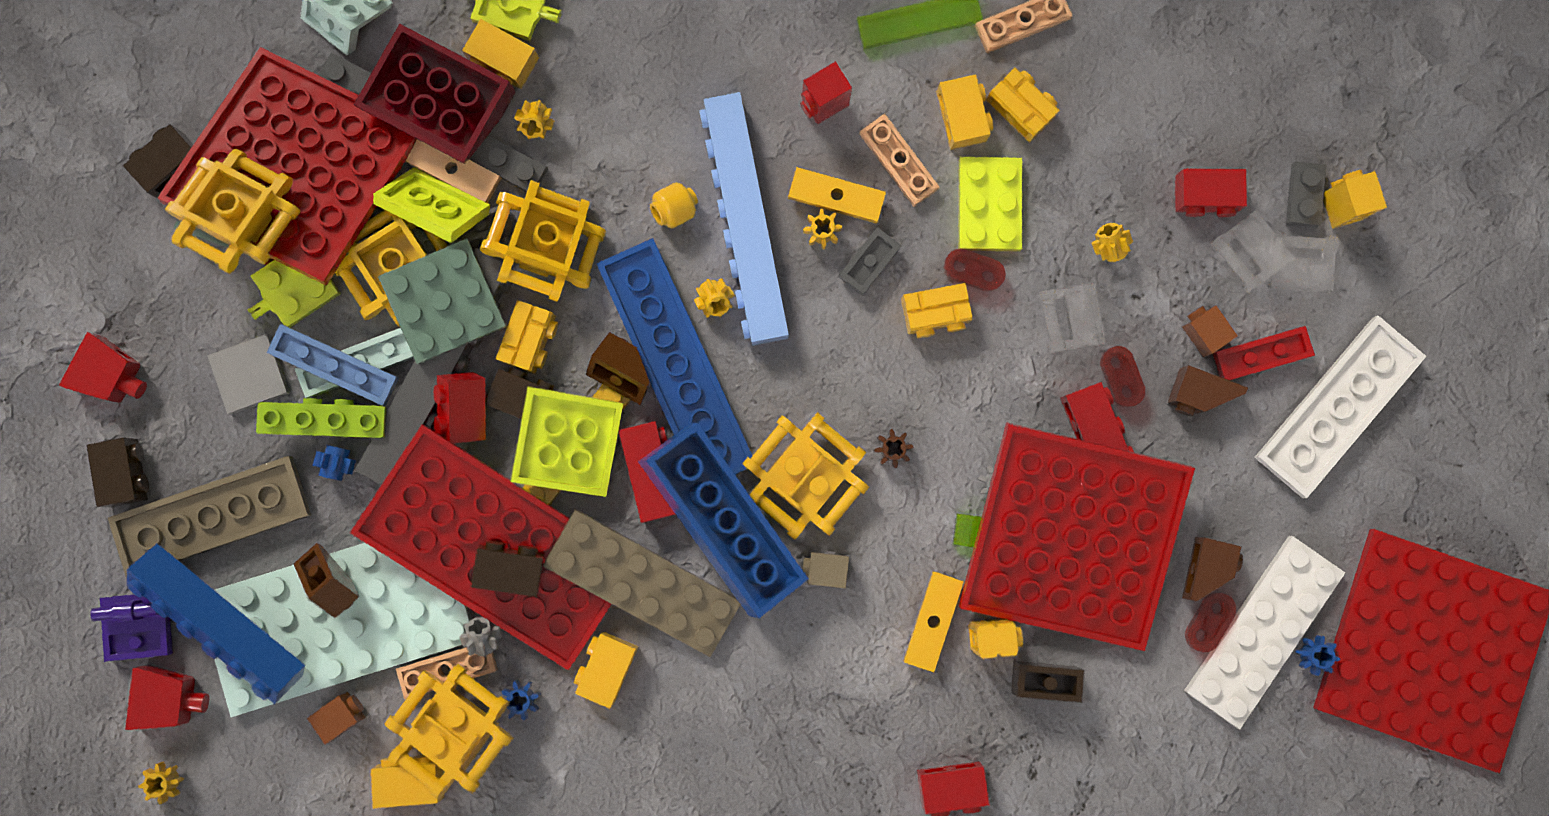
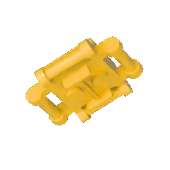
[165,149,300,273]
[480,180,606,302]
[335,210,448,327]
[742,412,869,540]
[384,664,513,799]

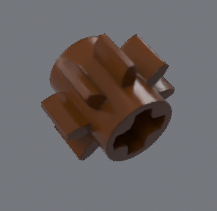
[873,429,914,469]

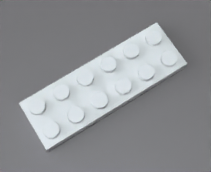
[1255,316,1426,498]
[1184,536,1345,729]

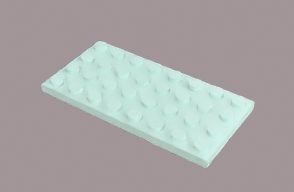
[214,543,472,717]

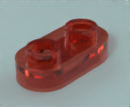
[943,249,1006,292]
[1100,346,1145,407]
[1185,592,1236,652]

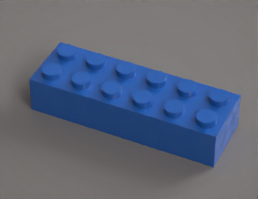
[638,422,809,618]

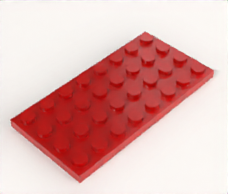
[350,424,612,670]

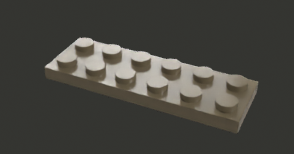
[108,456,312,578]
[543,509,740,657]

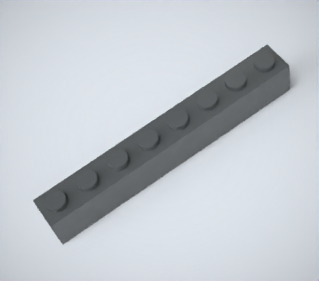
[355,248,514,485]

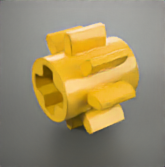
[514,100,554,139]
[803,209,842,250]
[1092,223,1133,262]
[694,278,735,318]
[138,761,184,804]

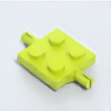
[470,0,562,41]
[248,260,341,328]

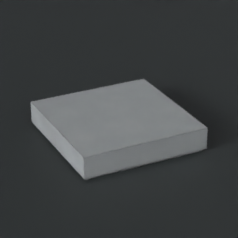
[207,334,290,415]

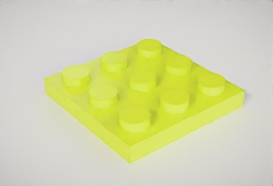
[511,386,623,497]

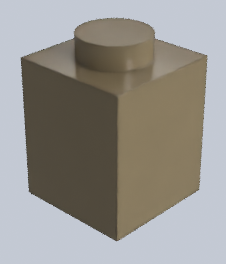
[802,552,849,588]

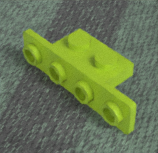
[256,398,386,438]

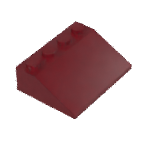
[354,23,516,164]

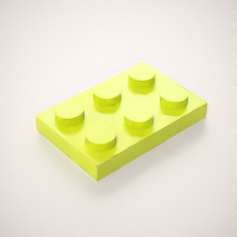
[958,157,1022,252]
[373,167,490,243]

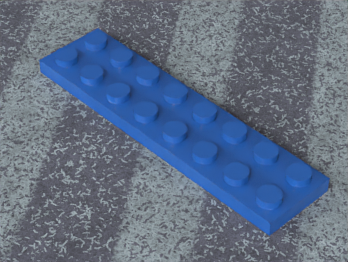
[596,238,752,475]

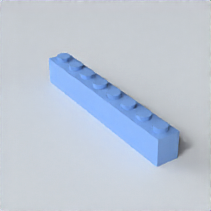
[699,92,789,346]

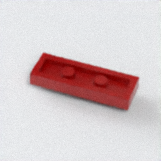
[1213,326,1315,380]

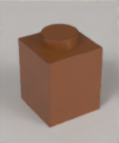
[1182,305,1238,357]
[307,692,366,745]

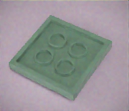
[378,239,507,365]

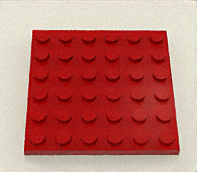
[158,47,417,286]
[959,422,1195,651]
[1313,529,1549,774]

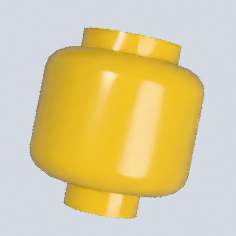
[650,182,698,229]

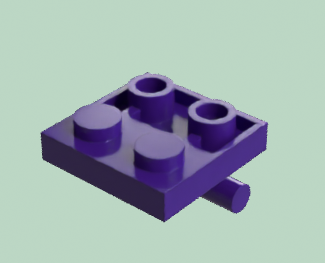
[90,594,173,662]

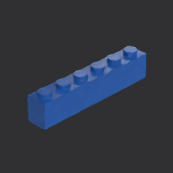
[127,543,305,704]

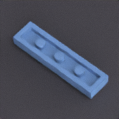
[266,324,399,406]

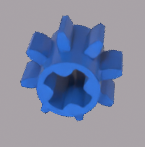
[313,445,356,481]
[1295,635,1340,676]
[502,680,541,721]

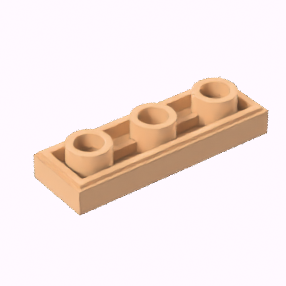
[975,0,1073,53]
[859,114,939,207]
[405,139,502,203]
[396,647,498,699]

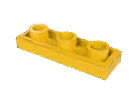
[788,167,886,224]
[903,571,964,672]

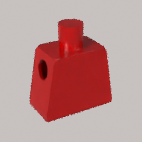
[59,332,147,403]
[125,665,209,730]

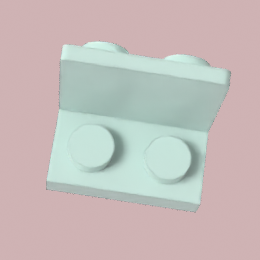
[301,0,392,56]

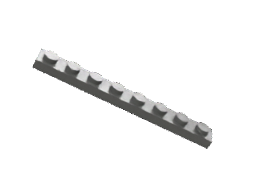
[318,53,548,192]

